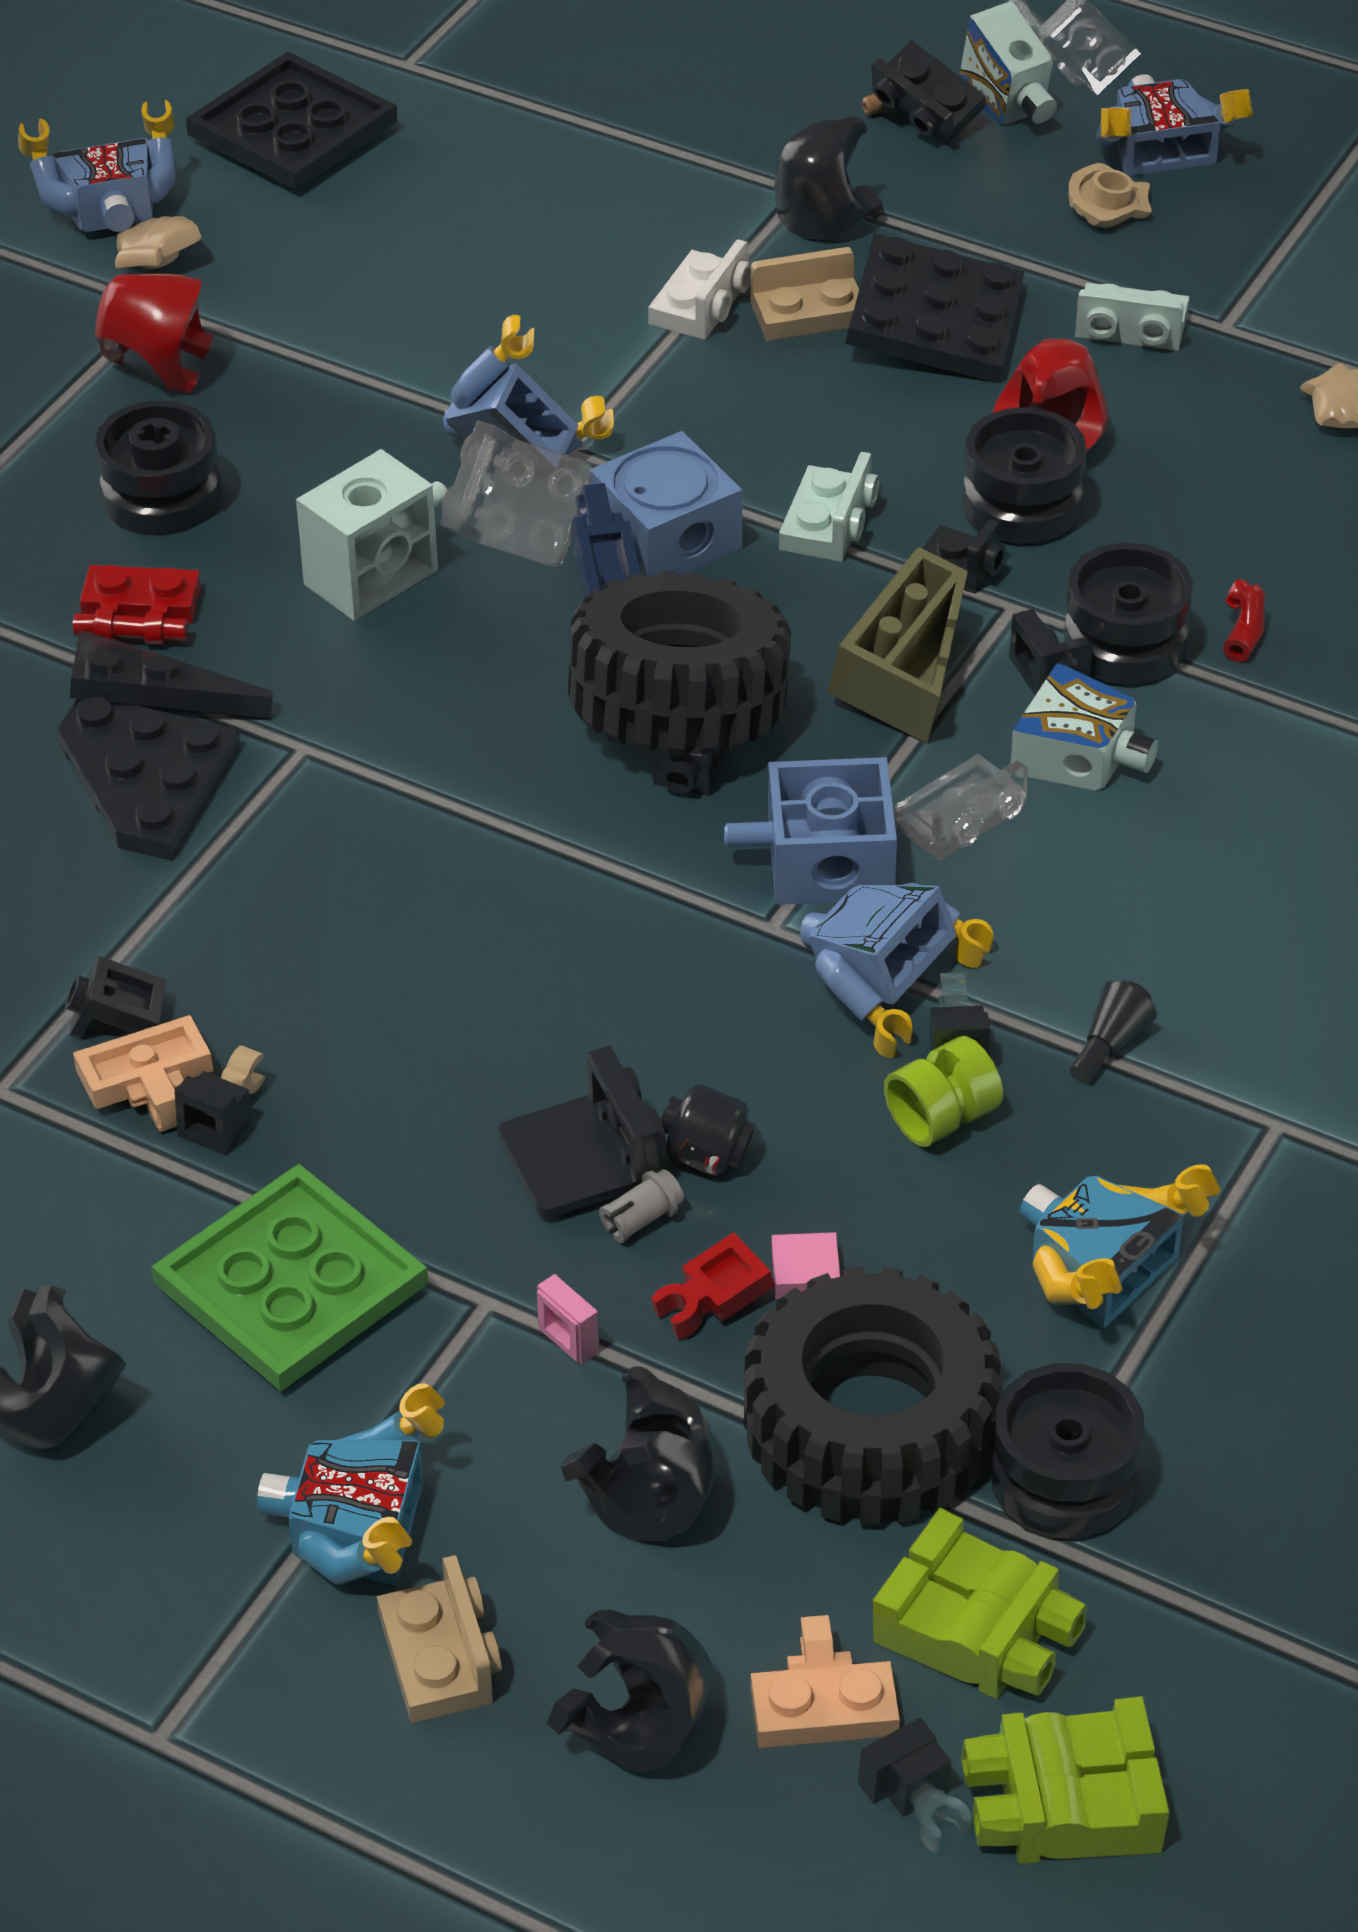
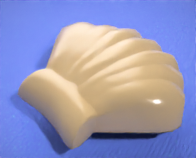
[1068,163,1152,228]
[115,216,202,269]
[1299,363,1358,428]

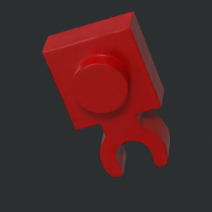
[651,1232,775,1339]

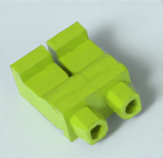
[873,1508,1087,1699]
[961,1696,1169,1864]

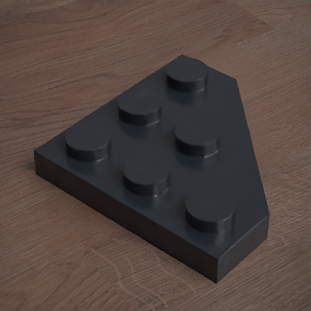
[57,697,241,861]

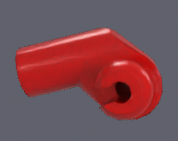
[1223,579,1266,662]

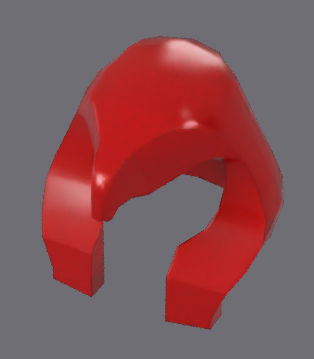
[95,274,213,394]
[993,339,1109,451]

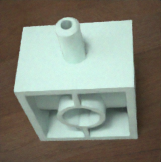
[296,449,449,621]

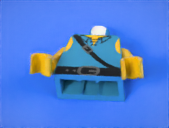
[1019,1164,1221,1329]

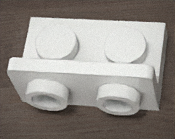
[648,239,752,340]

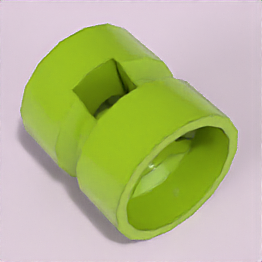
[884,1036,1003,1147]

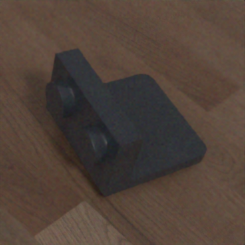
[498,1045,666,1217]

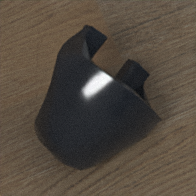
[774,116,885,240]
[0,1285,127,1450]
[560,1366,715,1541]
[547,1610,713,1772]

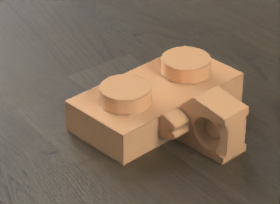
[73,1015,213,1132]
[751,1615,900,1748]

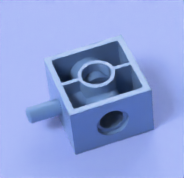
[589,431,742,576]
[724,757,897,905]

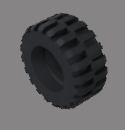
[568,572,791,756]
[744,1267,1001,1526]

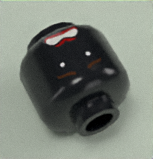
[661,1084,756,1177]

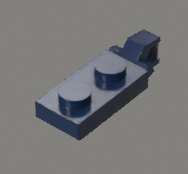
[571,483,641,599]

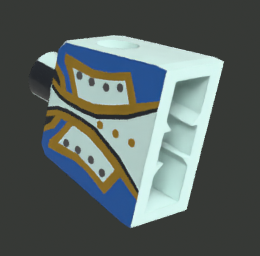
[959,1,1057,125]
[1010,663,1158,791]

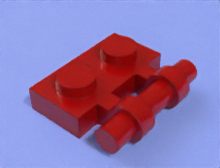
[73,565,201,646]

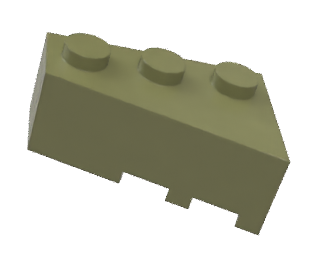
[827,547,968,743]

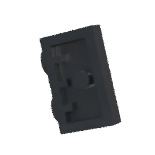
[871,40,986,146]

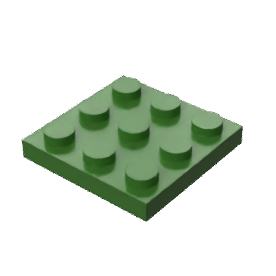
[151,1163,428,1392]

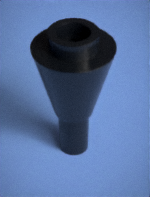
[1069,980,1157,1084]

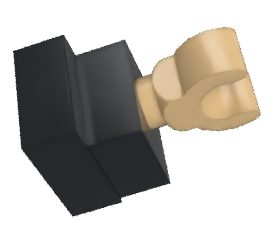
[174,1045,265,1155]

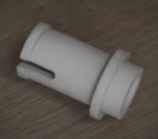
[599,1169,684,1243]

